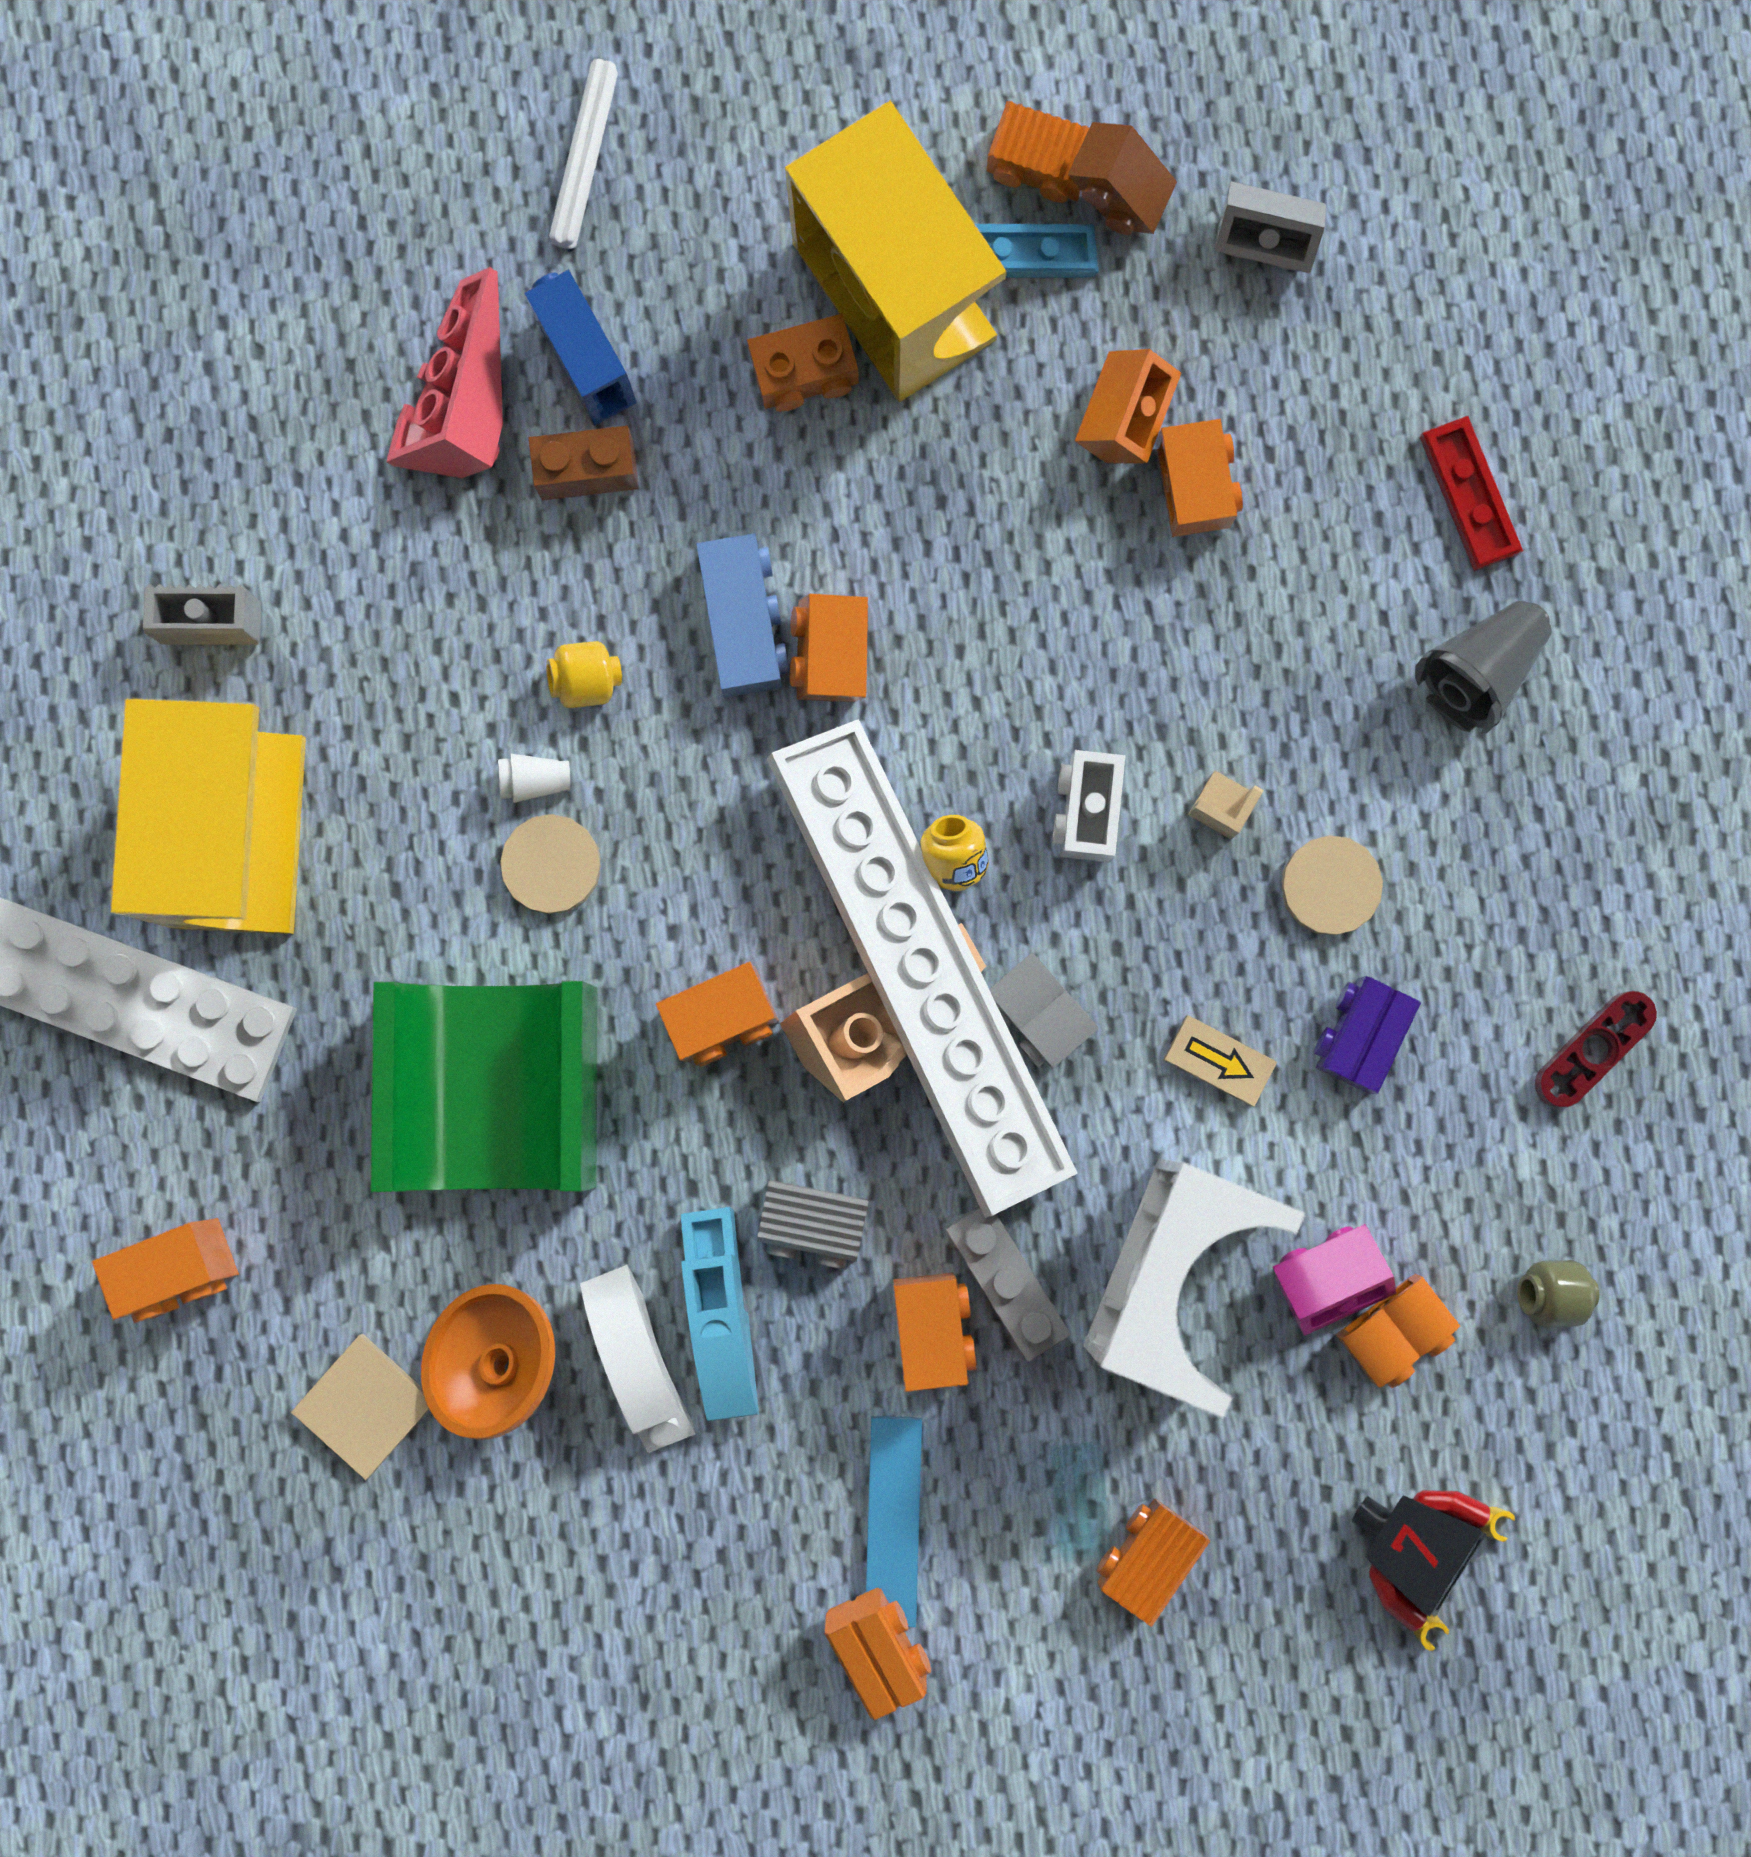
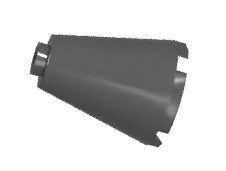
[1415,601,1552,734]

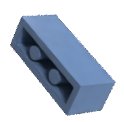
[696,533,789,698]

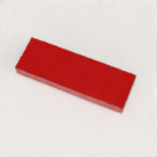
[1419,416,1523,572]

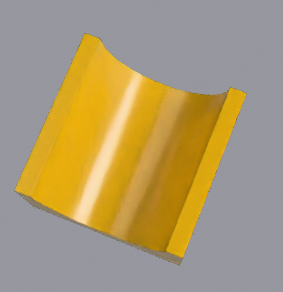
[785,100,1007,403]
[111,699,306,934]

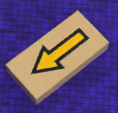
[1163,1015,1277,1107]

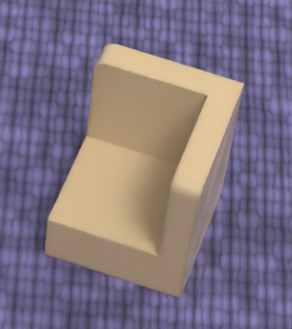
[1188,770,1264,839]

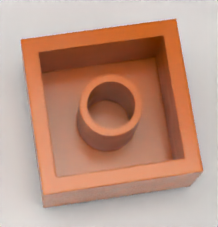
[655,961,780,1067]
[91,1218,239,1324]
[893,1272,977,1392]

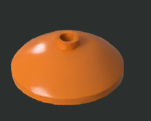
[421,1284,555,1440]

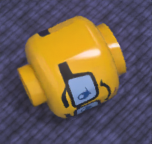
[920,815,989,891]

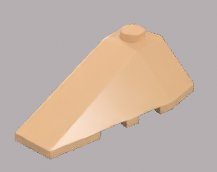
[780,923,986,1102]

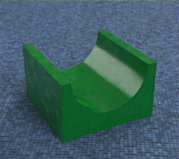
[371,981,598,1192]

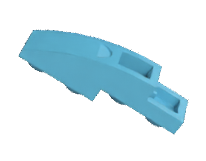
[681,1207,759,1421]

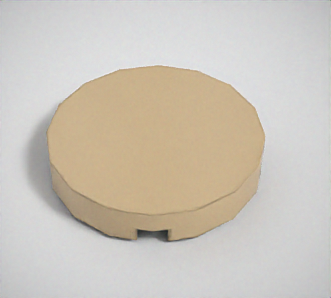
[500,814,601,914]
[1281,835,1383,935]

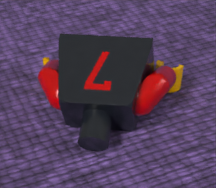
[1352,1490,1515,1651]

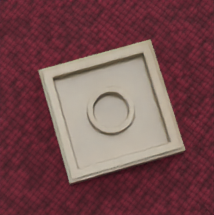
[291,1334,430,1480]

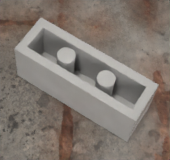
[945,1206,1071,1362]

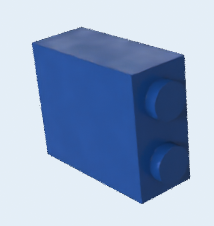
[524,269,637,426]

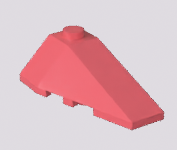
[386,267,503,478]

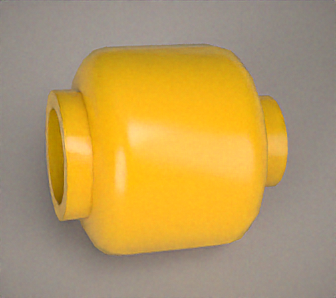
[546,641,622,708]

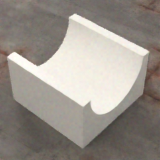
[1083,1159,1305,1418]

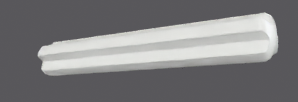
[549,59,618,249]

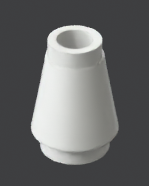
[498,753,570,803]

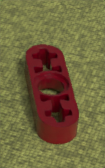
[1535,991,1657,1107]

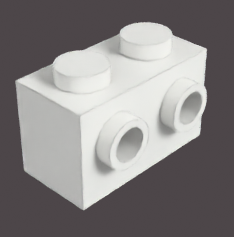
[1053,750,1126,862]

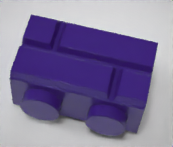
[1314,976,1421,1094]

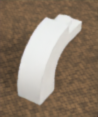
[580,1265,695,1453]

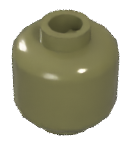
[1517,1260,1600,1328]

